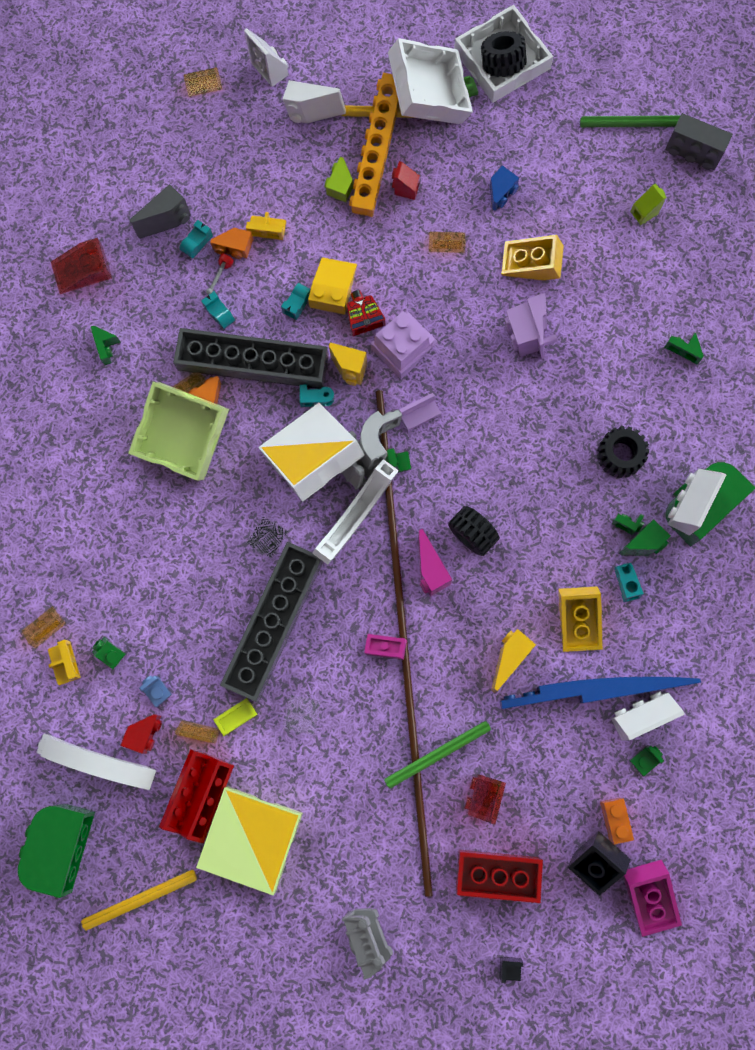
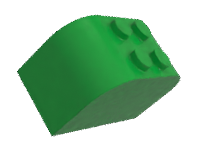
[666,462,755,547]
[18,804,96,898]

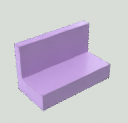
[399,393,441,431]

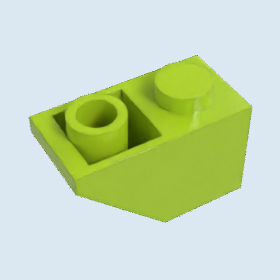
[324,157,353,202]
[630,183,667,225]

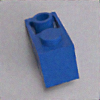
[490,165,519,211]

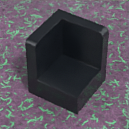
[499,956,523,983]

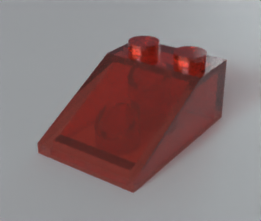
[51,238,112,294]
[464,774,506,825]

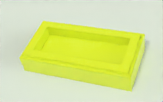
[213,698,258,736]

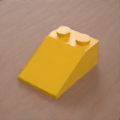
[501,235,564,280]
[308,257,357,315]
[558,586,603,652]
[491,629,536,693]

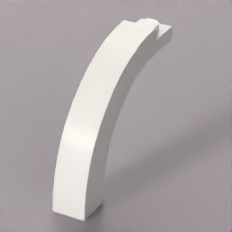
[312,459,399,565]
[37,734,156,790]

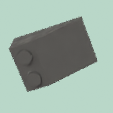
[129,184,191,239]

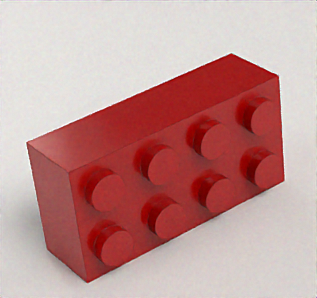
[456,850,543,903]

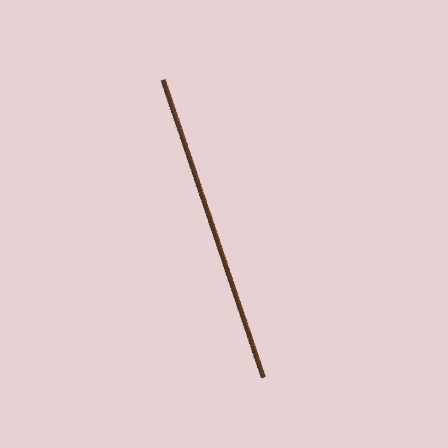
[375,390,433,897]

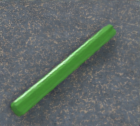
[580,115,681,127]
[384,721,491,788]

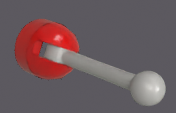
[206,253,234,295]

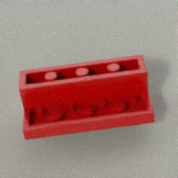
[159,749,234,843]

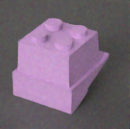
[504,293,558,359]
[371,311,437,379]

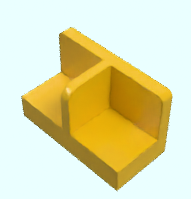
[246,212,286,240]
[48,640,81,685]

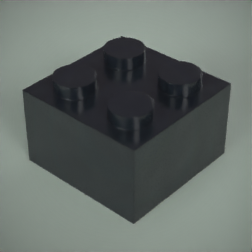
[567,831,631,896]

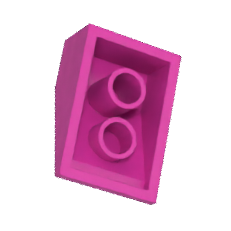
[418,529,452,596]
[623,860,682,937]

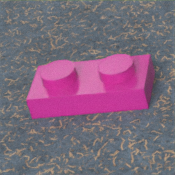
[364,634,407,660]

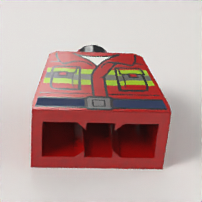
[347,290,386,337]

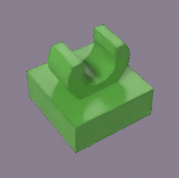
[464,75,478,97]

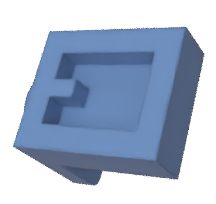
[139,676,172,707]

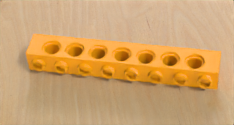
[349,72,399,217]

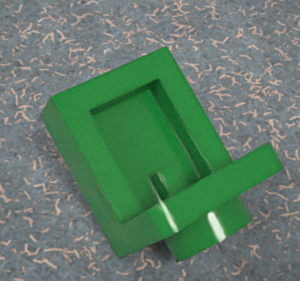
[385,448,411,473]
[92,637,125,669]

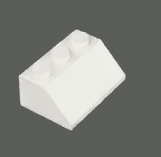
[668,469,726,535]
[611,691,685,740]

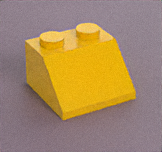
[329,342,367,386]

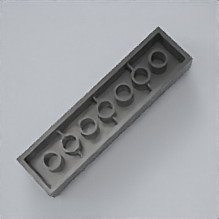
[173,328,329,389]
[220,542,323,703]

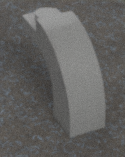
[359,409,402,470]

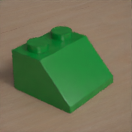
[619,519,671,556]

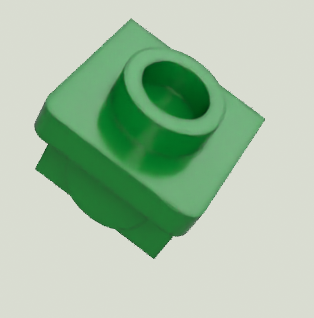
[611,513,644,535]
[629,745,664,777]

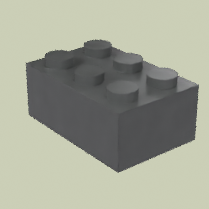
[665,113,733,171]

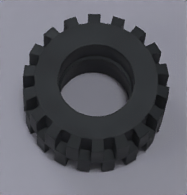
[481,31,527,77]
[597,426,649,478]
[448,506,500,556]

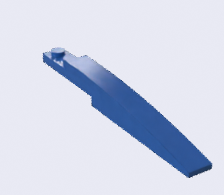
[500,677,701,709]

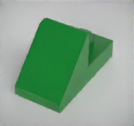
[91,326,120,365]
[664,333,704,365]

